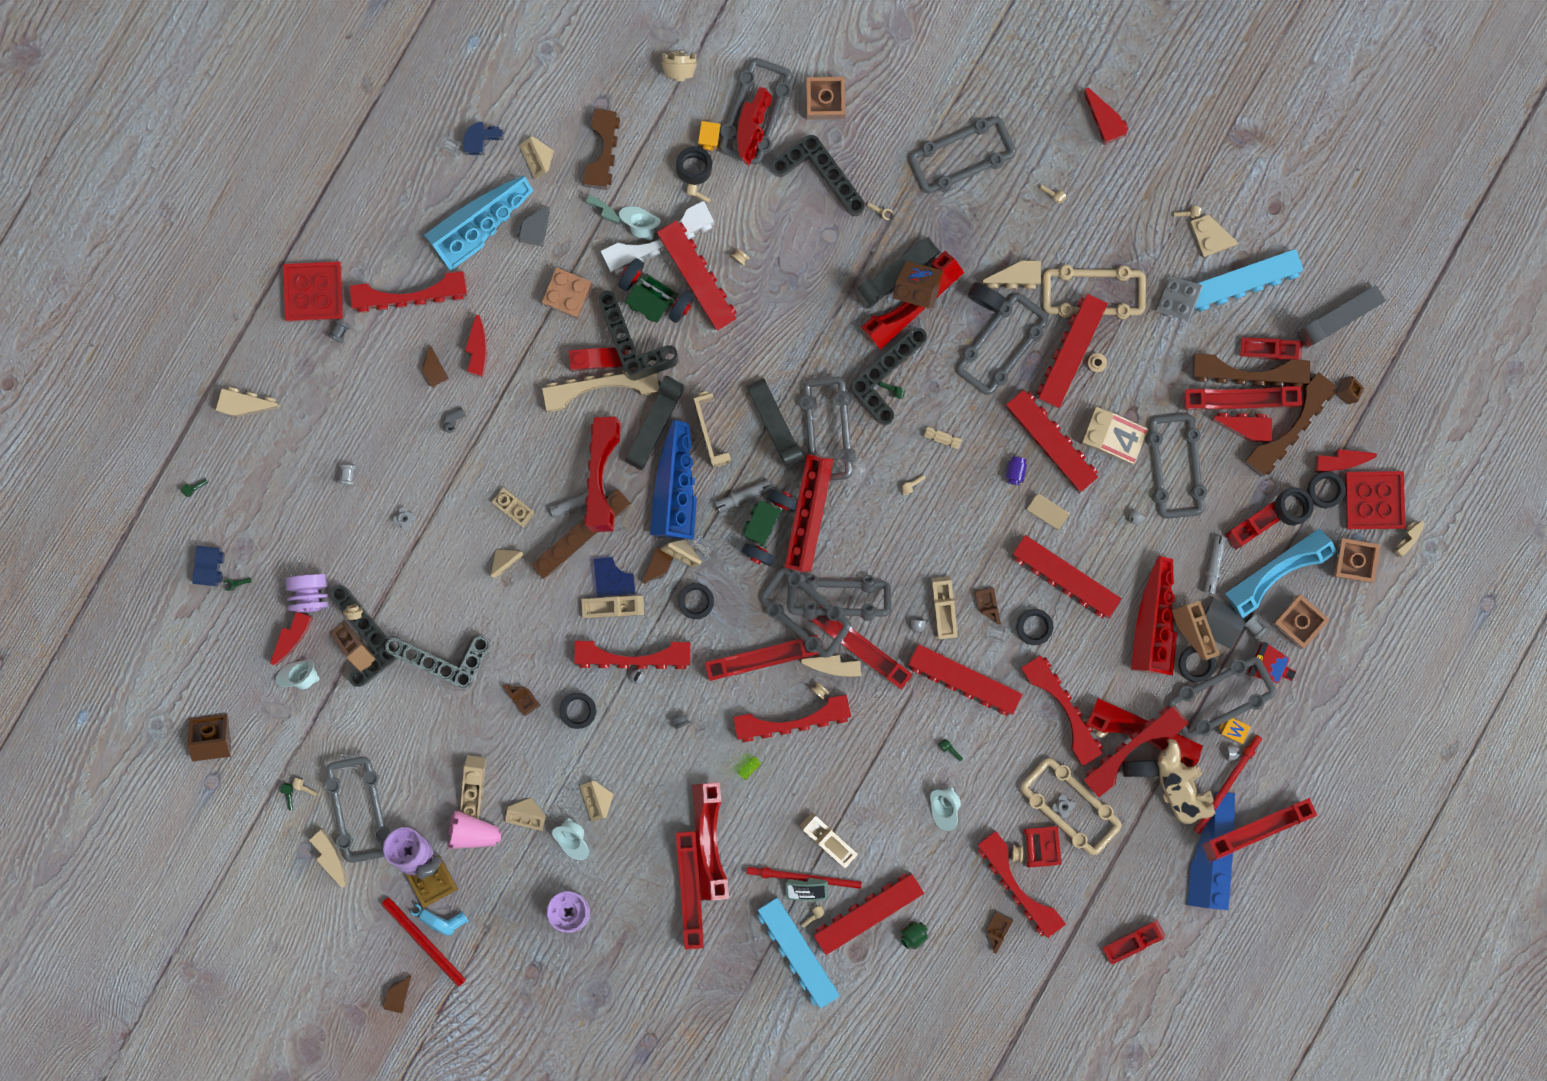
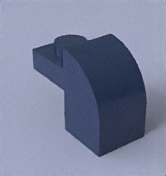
[464,122,504,155]

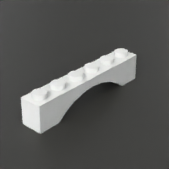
[601,201,714,275]

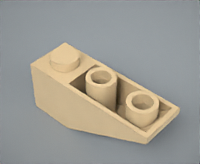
[982,261,1041,290]
[216,387,280,417]
[460,755,486,819]

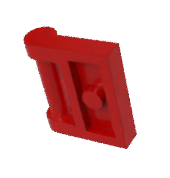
[1023,826,1062,868]

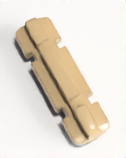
[924,427,962,449]

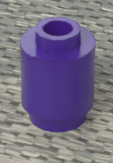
[1005,456,1027,486]

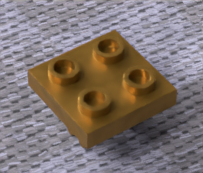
[406,855,458,908]

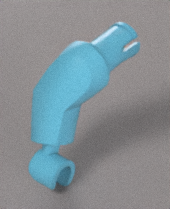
[410,904,469,936]

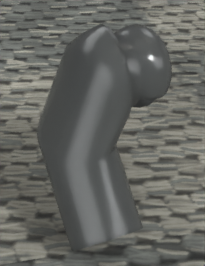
[443,407,466,433]
[416,856,442,879]

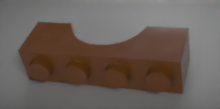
[584,109,620,190]

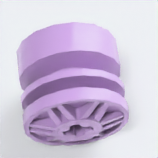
[285,574,329,613]
[383,827,433,875]
[547,892,590,933]

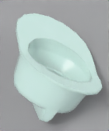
[619,206,661,240]
[276,659,319,690]
[930,787,961,831]
[552,818,589,860]

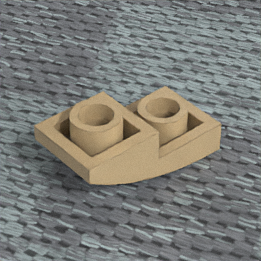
[492,487,535,528]
[1394,521,1425,557]

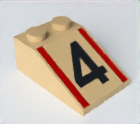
[1081,407,1148,465]

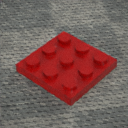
[283,261,343,322]
[1345,471,1406,530]

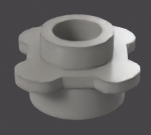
[393,507,416,530]
[1052,795,1076,818]

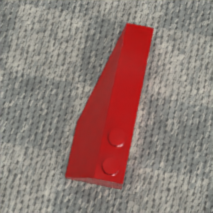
[1131,556,1177,676]

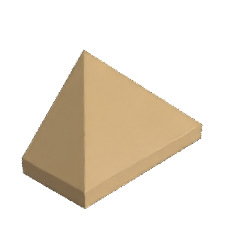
[519,137,554,179]
[661,539,702,568]
[491,549,525,579]
[580,781,614,822]
[505,798,546,831]

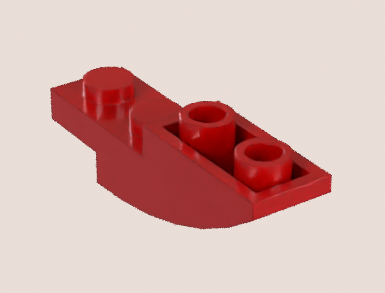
[737,87,772,165]

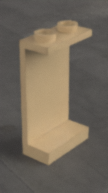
[694,391,732,468]

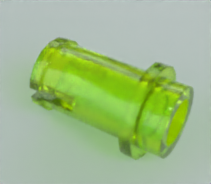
[738,756,762,780]

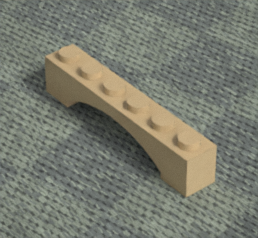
[542,369,659,413]

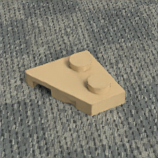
[1190,215,1238,258]

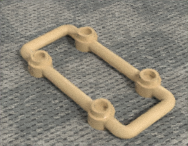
[1043,265,1146,320]
[1021,758,1122,855]

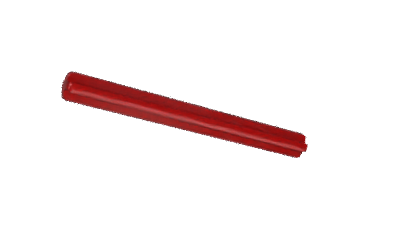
[381,897,466,987]

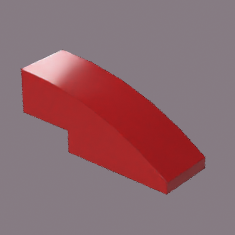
[465,315,487,378]
[1240,337,1303,361]
[1314,449,1377,472]
[1225,501,1280,550]
[270,612,313,666]
[1103,919,1166,965]

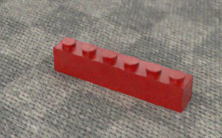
[656,220,737,331]
[1036,294,1108,409]
[1005,390,1098,493]
[785,454,834,572]
[1012,535,1122,619]
[908,644,1023,716]
[814,872,925,955]

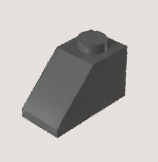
[517,206,551,247]

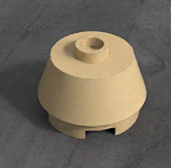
[660,51,698,81]

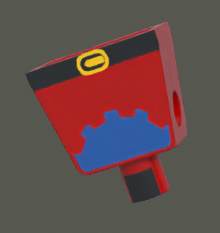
[1246,642,1296,684]

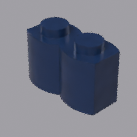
[192,546,225,586]

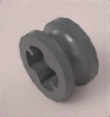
[672,714,691,730]

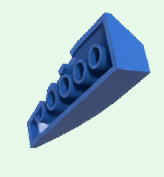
[650,420,697,540]
[1187,792,1235,910]

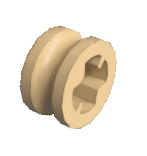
[731,248,750,266]
[811,682,830,700]
[1012,845,1023,863]

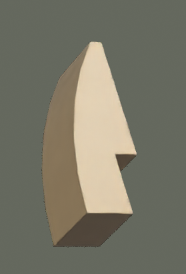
[931,576,958,639]
[581,596,644,618]
[801,655,861,677]
[799,812,858,868]
[309,829,348,888]

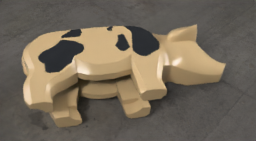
[1157,740,1215,824]

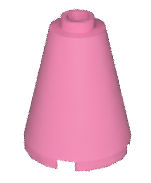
[447,810,501,849]

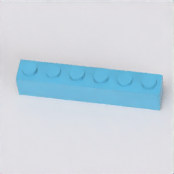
[1193,249,1304,312]
[757,897,840,1009]

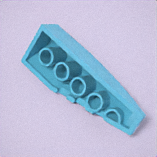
[424,175,534,271]

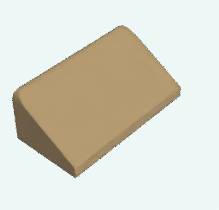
[1027,493,1070,530]

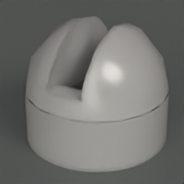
[1129,508,1146,525]
[911,618,926,633]
[630,669,645,684]
[1224,745,1240,761]

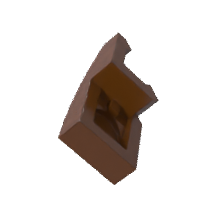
[422,345,449,387]
[642,547,674,584]
[975,587,1001,624]
[503,684,541,716]
[987,910,1013,954]
[383,975,411,1014]

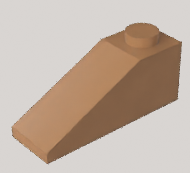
[1172,601,1220,660]
[331,620,375,672]

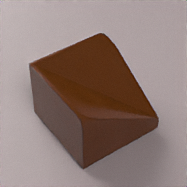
[1336,376,1364,404]

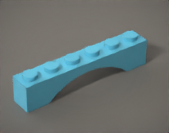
[1225,528,1337,618]

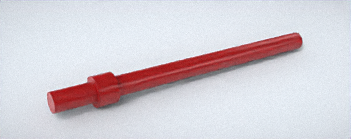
[1193,735,1262,834]
[746,866,862,889]

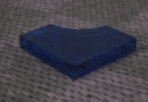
[594,557,636,597]

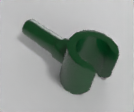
[879,382,905,399]
[181,479,208,497]
[223,578,252,591]
[939,739,963,761]
[281,783,293,811]

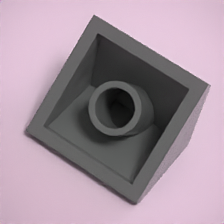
[1205,597,1247,649]

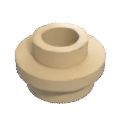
[1088,353,1107,373]
[343,604,363,620]

